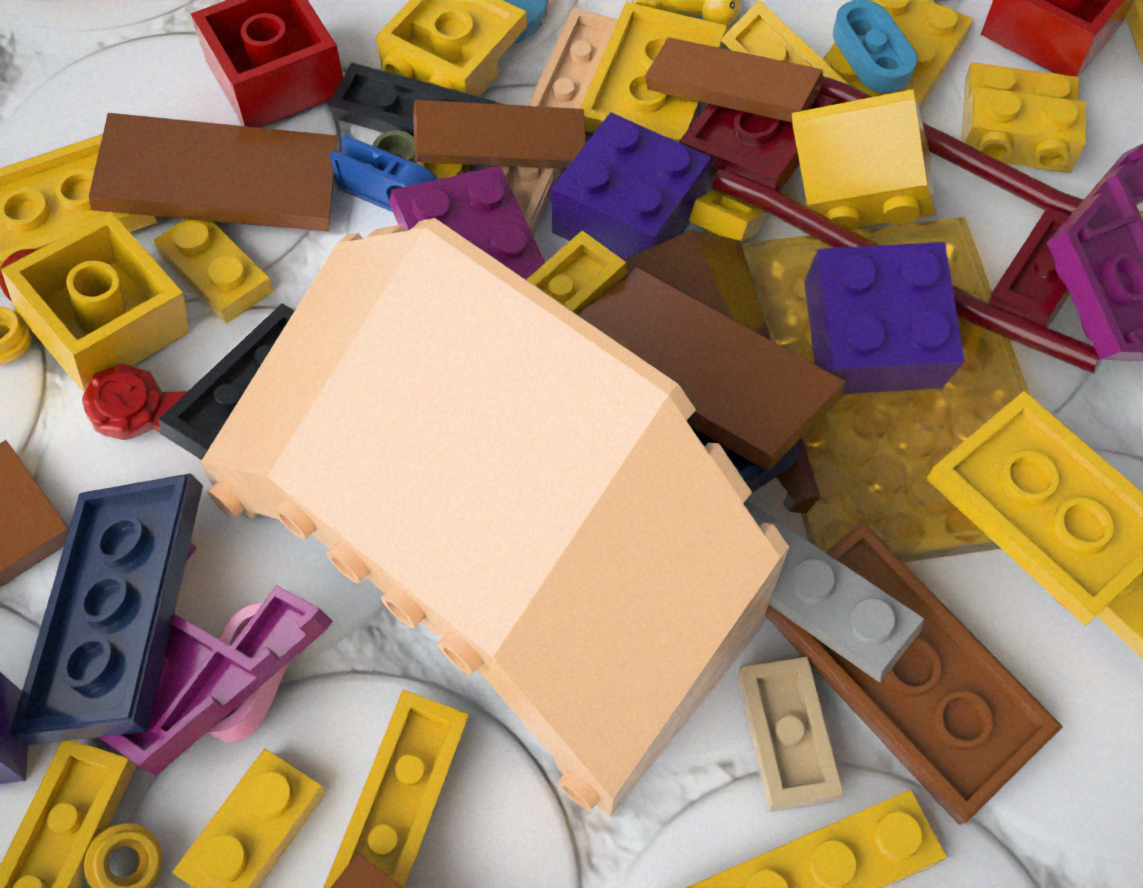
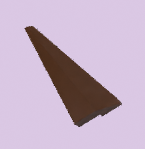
[623,230,821,514]

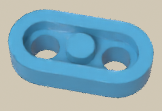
[832,0,917,93]

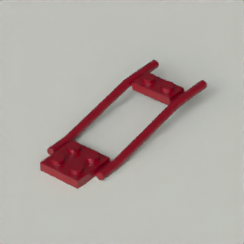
[679,76,1103,374]

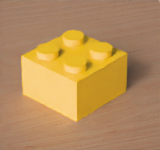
[1,211,189,393]

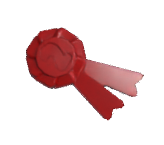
[82,363,188,440]

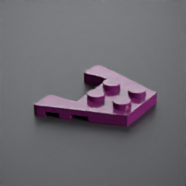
[1047,143,1143,362]
[99,542,333,776]

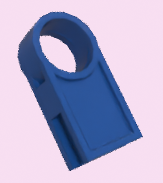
[329,134,438,212]

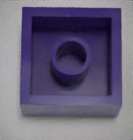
[551,112,711,259]
[804,242,965,394]

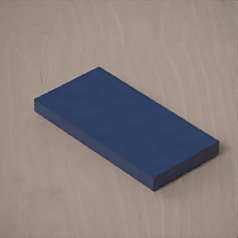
[9,473,203,746]

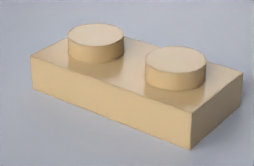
[737,656,844,812]

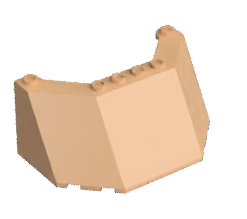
[200,218,789,817]

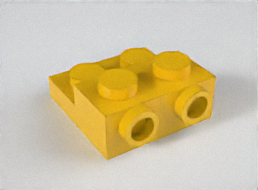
[376,0,527,97]
[961,62,1086,173]

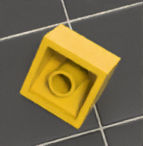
[792,89,935,231]

